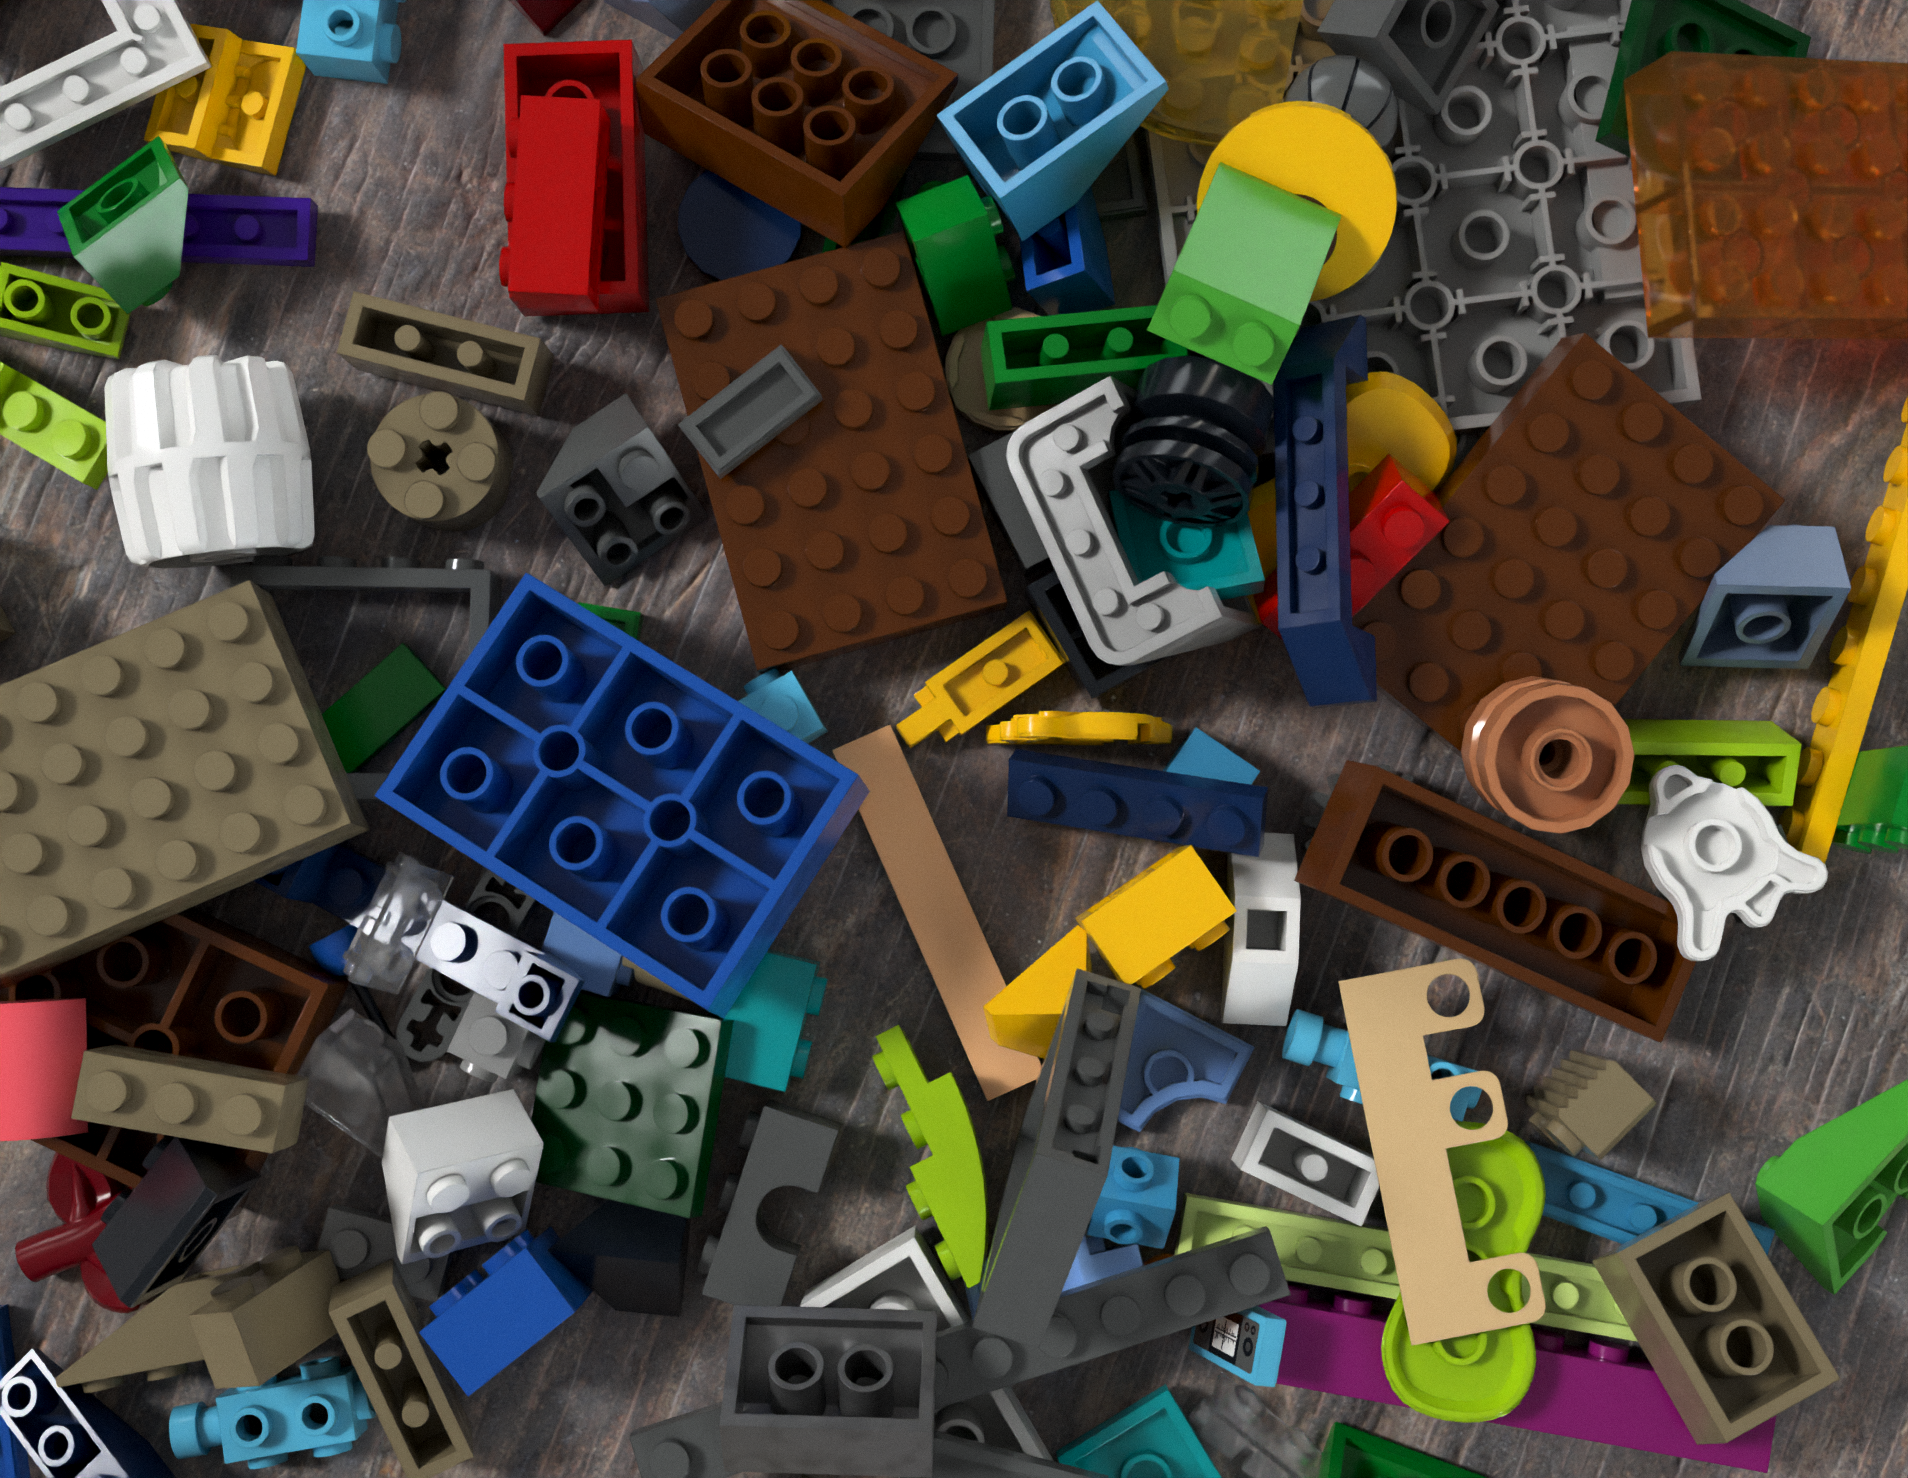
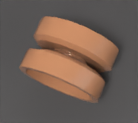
[1461,676,1634,834]

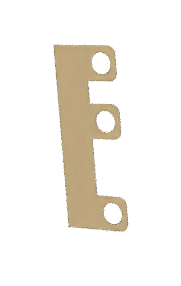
[1338,958,1546,1346]

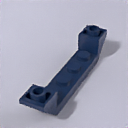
[1273,315,1377,709]
[253,843,585,1042]

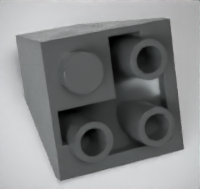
[536,393,709,586]

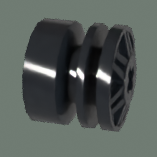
[1113,356,1274,527]

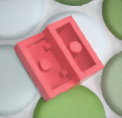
[0,998,88,1141]

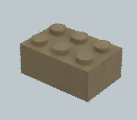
[1592,1192,1840,1445]

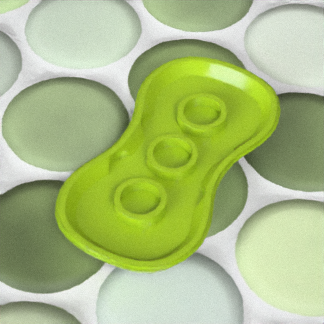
[1381,1121,1546,1423]

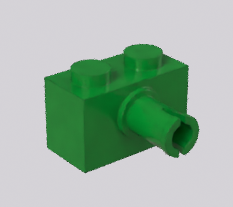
[896,175,1016,336]

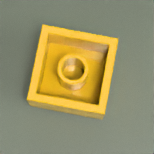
[1075,845,1237,989]

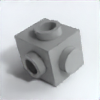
[447,992,546,1083]

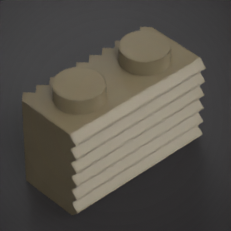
[1525,1050,1657,1160]

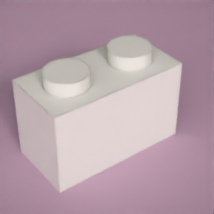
[1231,1101,1379,1226]

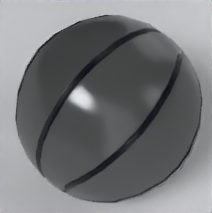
[1284,55,1398,150]

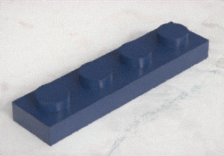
[1007,749,1268,857]

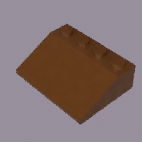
[635,0,958,248]

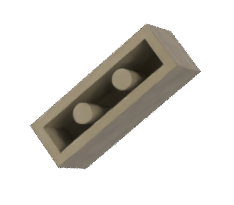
[337,291,555,416]
[71,1044,309,1154]
[328,1258,474,1478]

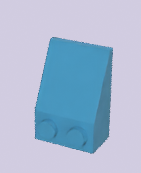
[937,0,1169,242]

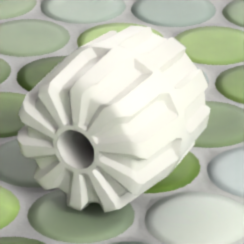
[104,355,315,569]

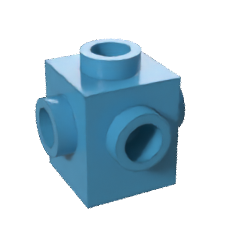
[1087,1146,1180,1249]

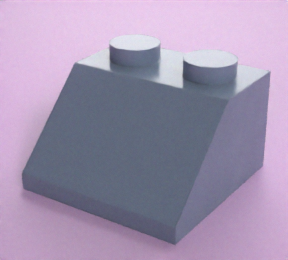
[1678,524,1851,669]

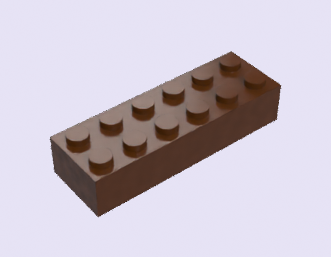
[1294,760,1696,1043]

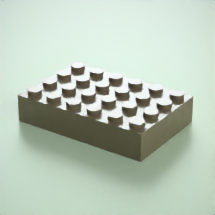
[0,580,370,990]

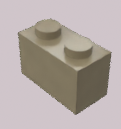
[188,1246,341,1389]

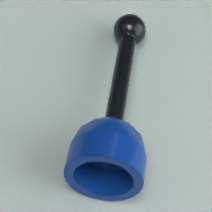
[308,924,411,1071]

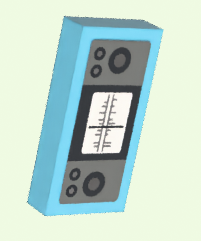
[1188,1306,1287,1387]

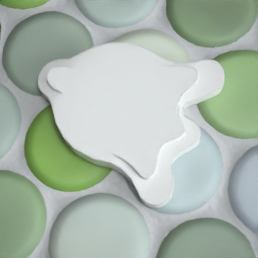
[1641,765,1828,961]

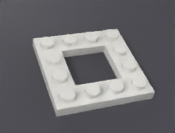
[0,0,212,169]

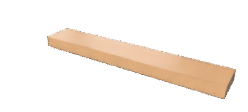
[832,725,1042,1101]

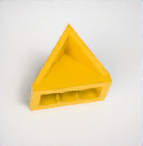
[983,925,1092,1059]

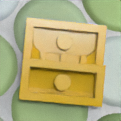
[143,23,306,176]

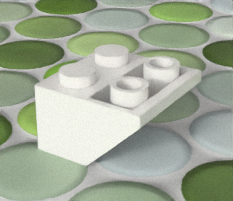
[382,1089,544,1265]

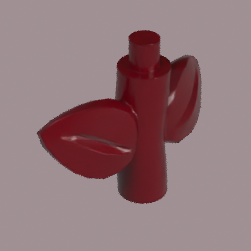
[15,1152,141,1314]

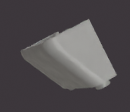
[1006,376,1260,666]

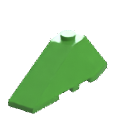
[1755,1079,1908,1295]

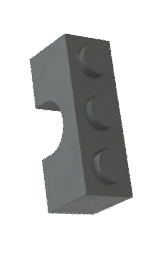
[697,1099,842,1306]

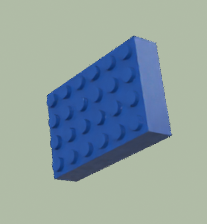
[374,573,870,1019]

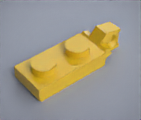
[896,610,1065,749]

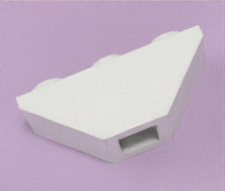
[1221,833,1301,1026]

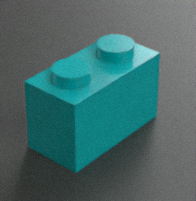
[724,949,828,1092]

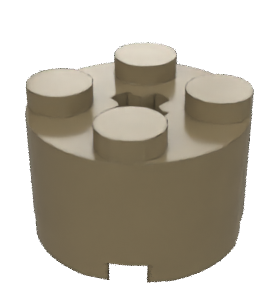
[367,391,513,532]

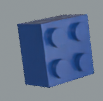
[419,1226,593,1397]

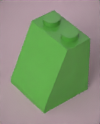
[1147,162,1341,385]

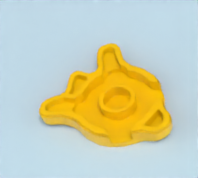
[986,711,1172,745]

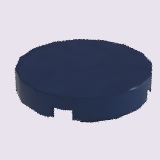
[678,169,803,282]

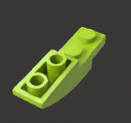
[0,262,131,359]
[0,361,108,490]
[872,1025,989,1289]

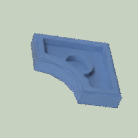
[1118,987,1255,1132]

